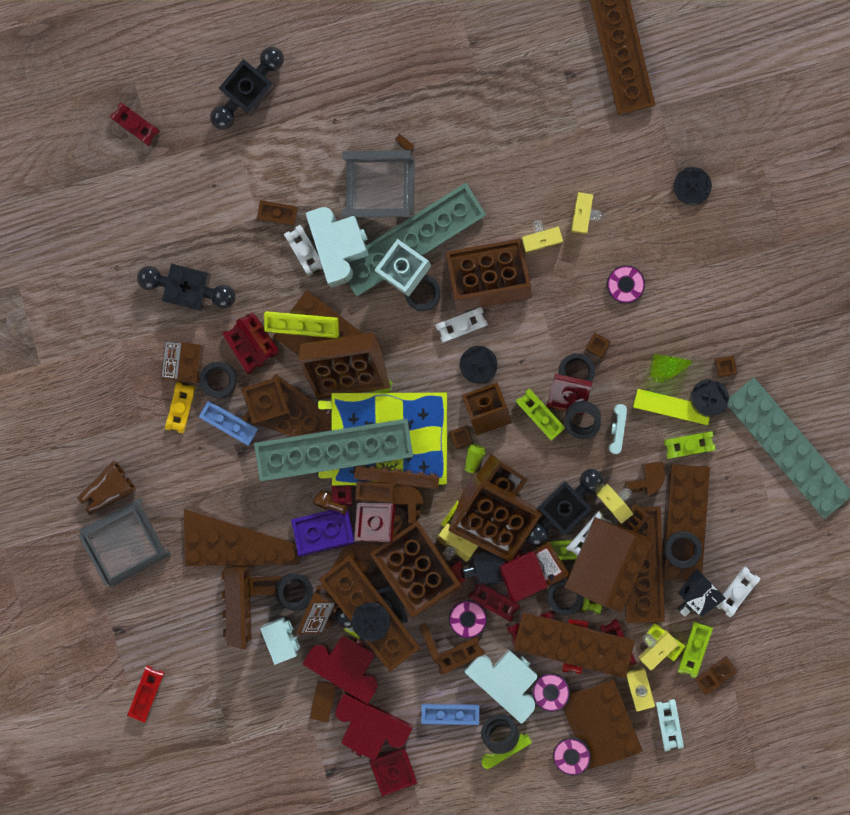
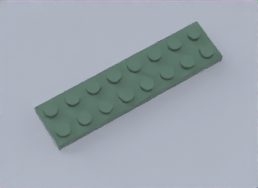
[348,183,486,297]
[727,377,850,519]
[254,418,413,481]

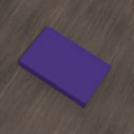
[291,509,355,557]

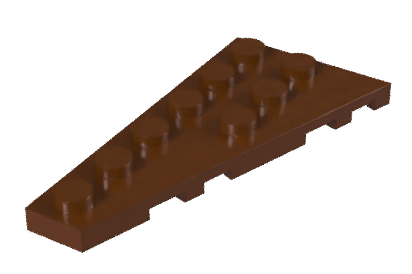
[241,374,332,437]
[184,509,300,566]

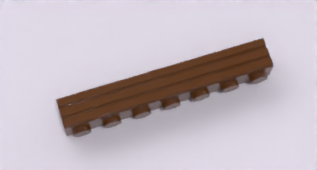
[354,465,439,489]

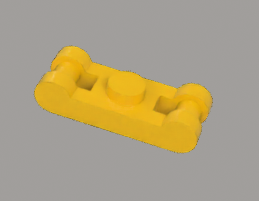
[165,381,196,434]

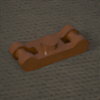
[438,636,485,675]

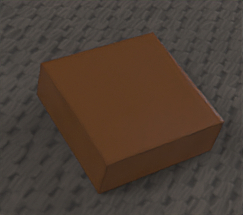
[395,133,415,152]
[585,333,611,359]
[714,355,737,378]
[449,425,474,449]

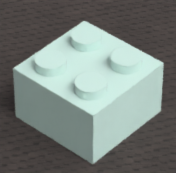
[375,239,431,297]
[260,616,301,665]

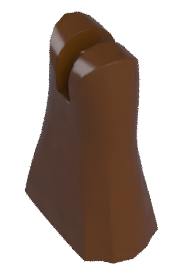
[77,461,136,515]

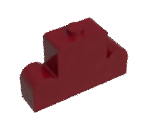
[302,634,378,705]
[336,691,413,760]

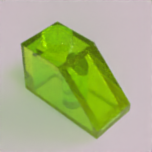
[649,354,693,383]

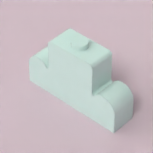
[306,207,368,288]
[464,650,537,724]

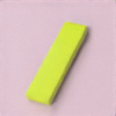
[264,311,339,338]
[633,389,710,425]

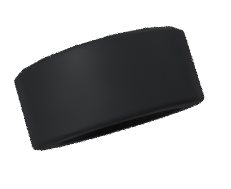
[404,275,441,311]
[558,353,595,382]
[199,362,237,398]
[564,401,602,439]
[664,531,702,568]
[275,573,313,611]
[547,578,584,615]
[481,715,520,754]

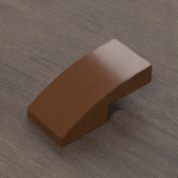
[694,655,738,695]

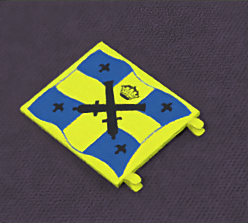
[318,392,447,485]

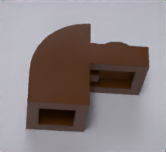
[625,461,665,495]
[393,484,424,523]

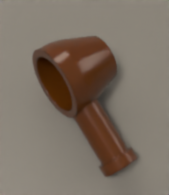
[312,490,348,515]

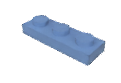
[199,401,258,446]
[421,704,479,725]

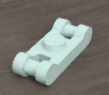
[608,404,627,454]
[655,699,684,751]

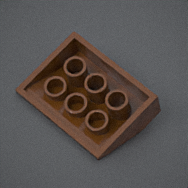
[446,238,532,312]
[273,290,363,356]
[298,332,390,399]
[448,474,542,561]
[564,517,652,613]
[370,521,463,618]
[221,566,252,649]
[563,676,643,769]

